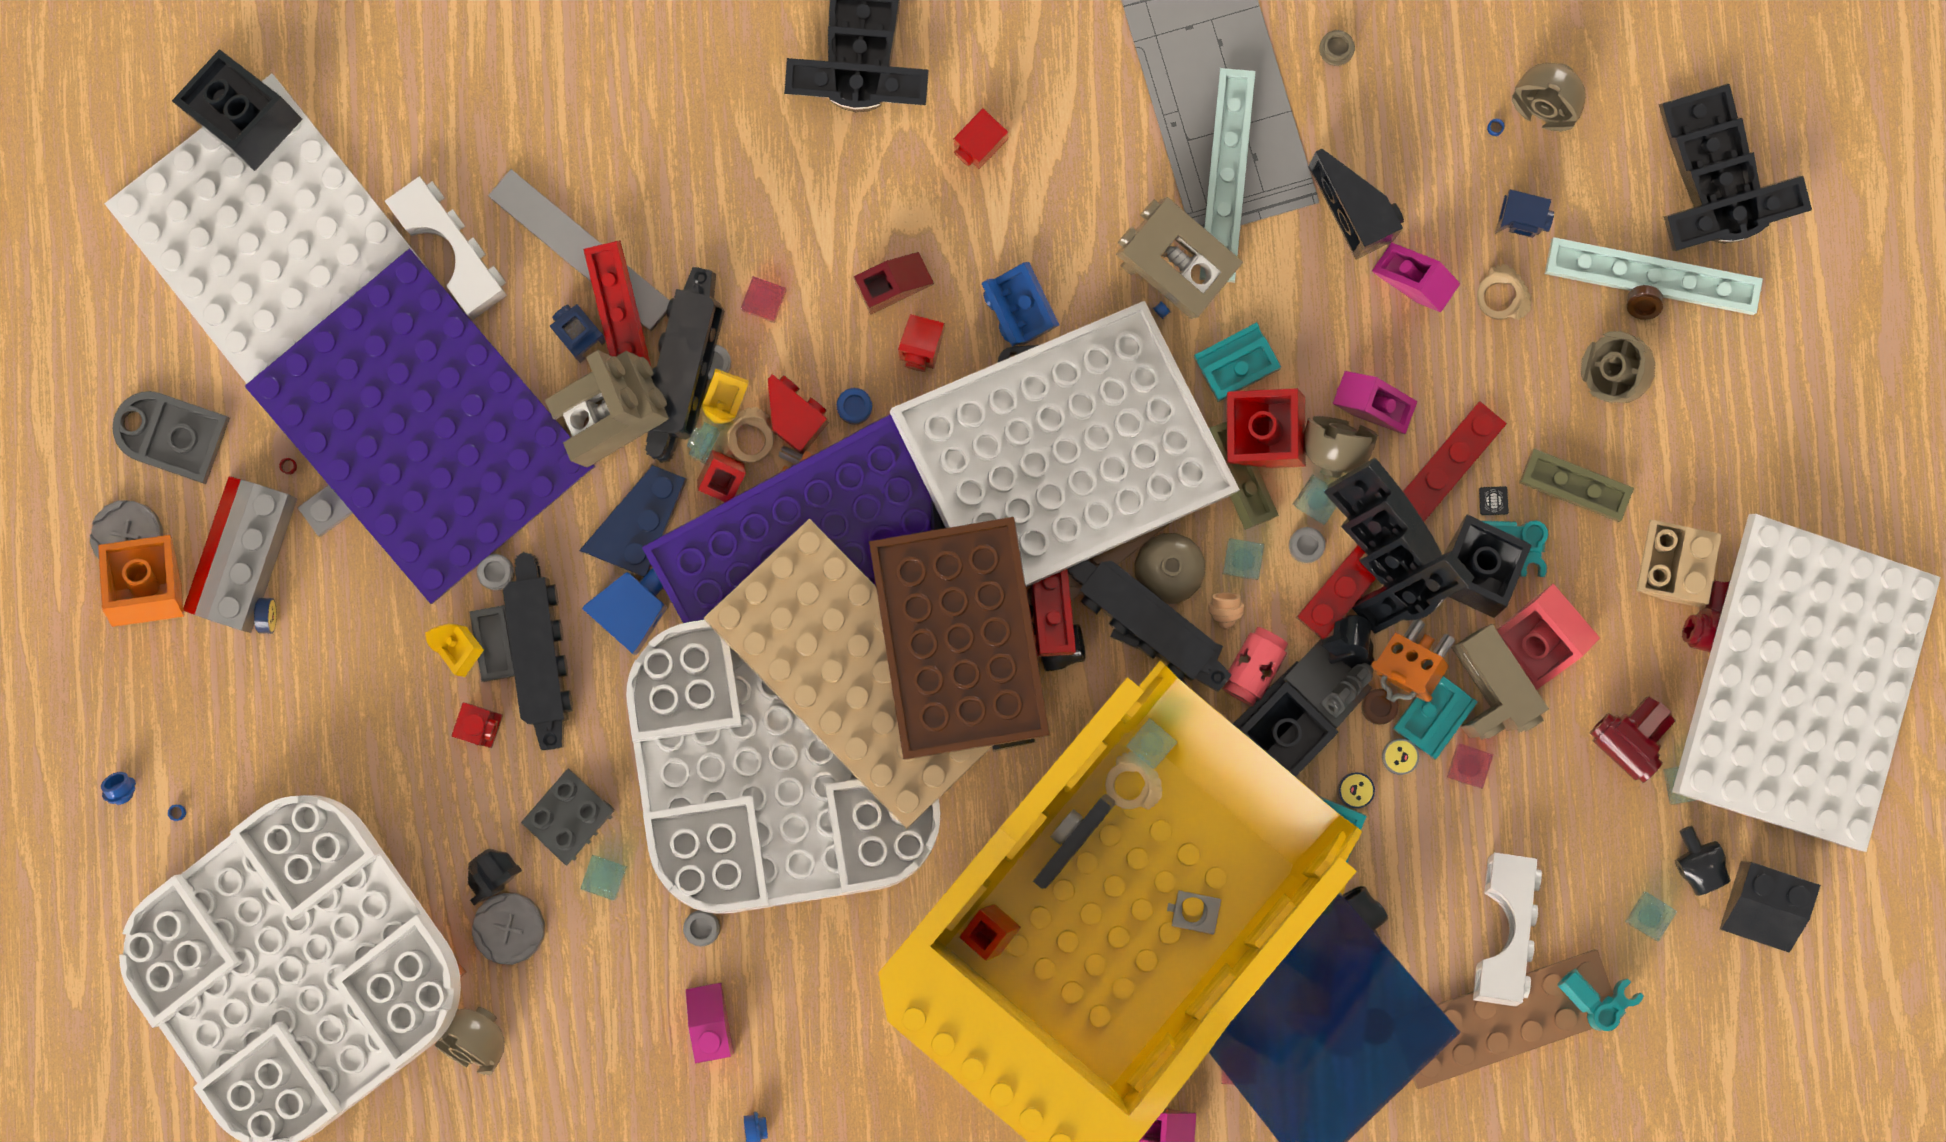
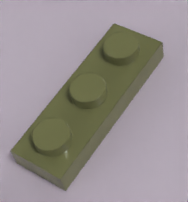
[1209,422,1279,530]
[1519,449,1634,522]

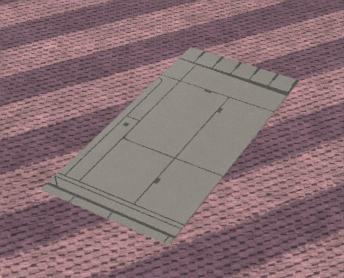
[1121,0,1319,228]

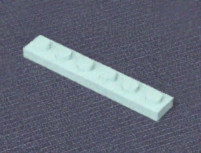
[1200,68,1256,283]
[1545,237,1763,315]

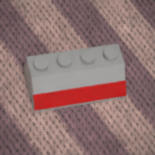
[183,476,297,633]

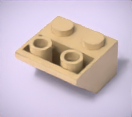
[1636,520,1722,607]

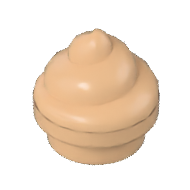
[1208,592,1244,630]

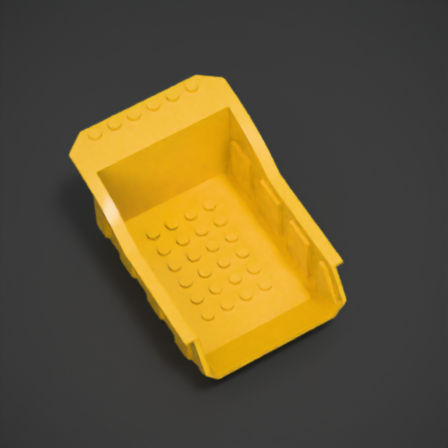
[878,661,1363,1142]

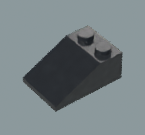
[172,49,302,171]
[1309,149,1404,260]

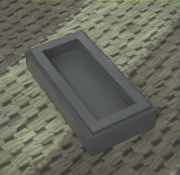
[469,605,514,682]

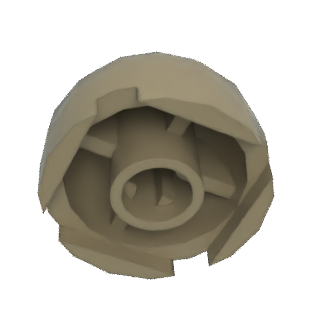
[1512,63,1586,132]
[1581,331,1655,403]
[1304,416,1378,478]
[1134,533,1205,604]
[435,1007,505,1076]

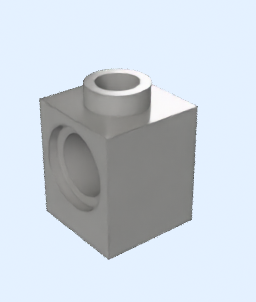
[1167,890,1221,935]

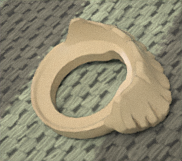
[1477,264,1532,320]
[717,407,774,462]
[1105,752,1163,810]

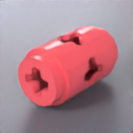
[1222,627,1288,707]

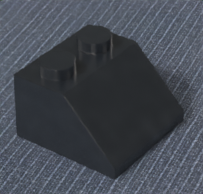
[1444,514,1532,618]
[1240,682,1338,777]
[1719,861,1821,953]

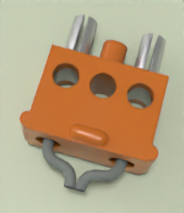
[1371,619,1455,702]

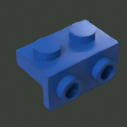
[982,262,1059,346]

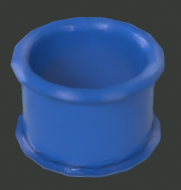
[1487,118,1505,136]
[1153,301,1171,319]
[168,805,186,821]

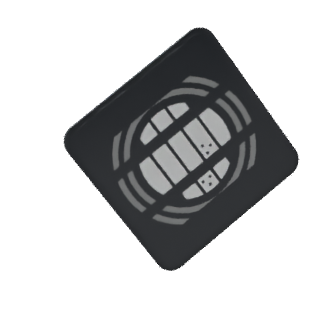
[1479,486,1509,515]

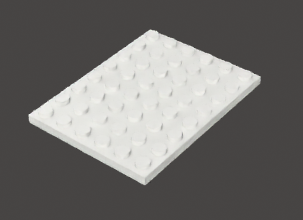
[104,73,438,384]
[890,301,1240,587]
[1672,514,1941,852]

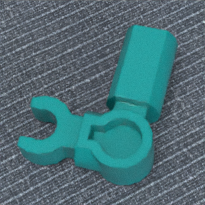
[1483,520,1548,577]
[1557,969,1644,1031]

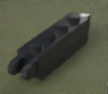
[645,267,725,463]
[503,551,573,750]
[1068,560,1231,692]

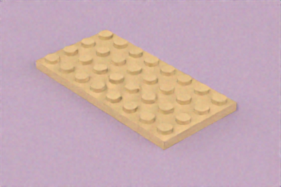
[704,519,994,829]

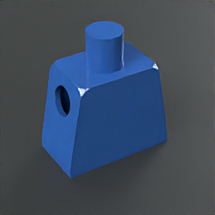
[582,568,667,655]

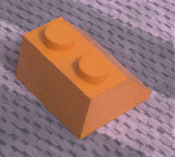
[98,535,184,627]

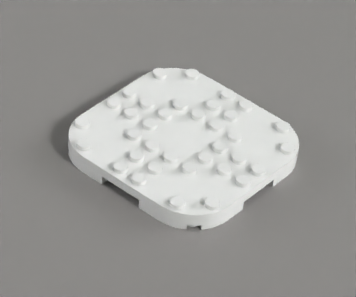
[626,620,940,914]
[119,795,461,1142]

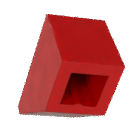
[898,314,945,372]
[767,374,829,455]

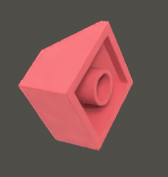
[1497,583,1600,690]

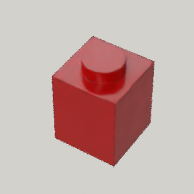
[953,108,1009,169]
[697,449,746,502]
[959,904,1021,961]

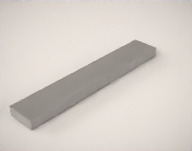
[488,169,670,331]

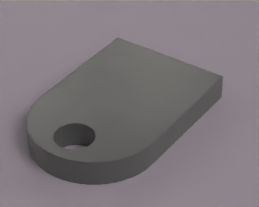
[112,391,230,484]

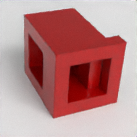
[451,702,503,748]

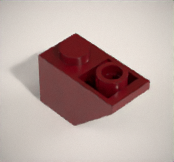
[854,252,934,315]

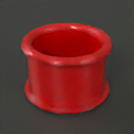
[279,458,297,475]

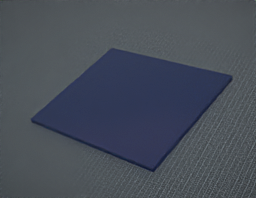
[1209,892,1461,1142]

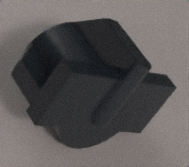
[1321,615,1374,668]
[468,849,522,906]

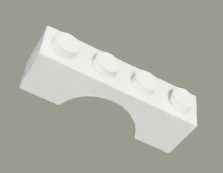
[385,176,507,320]
[1473,852,1542,1006]

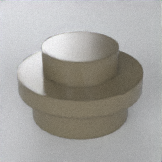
[1319,30,1355,66]

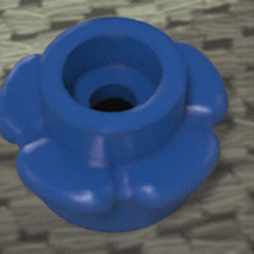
[101,772,136,805]
[743,1112,768,1142]

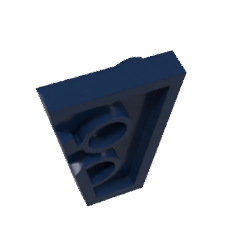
[579,465,687,577]

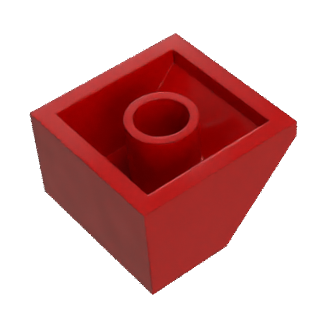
[1227,388,1306,468]

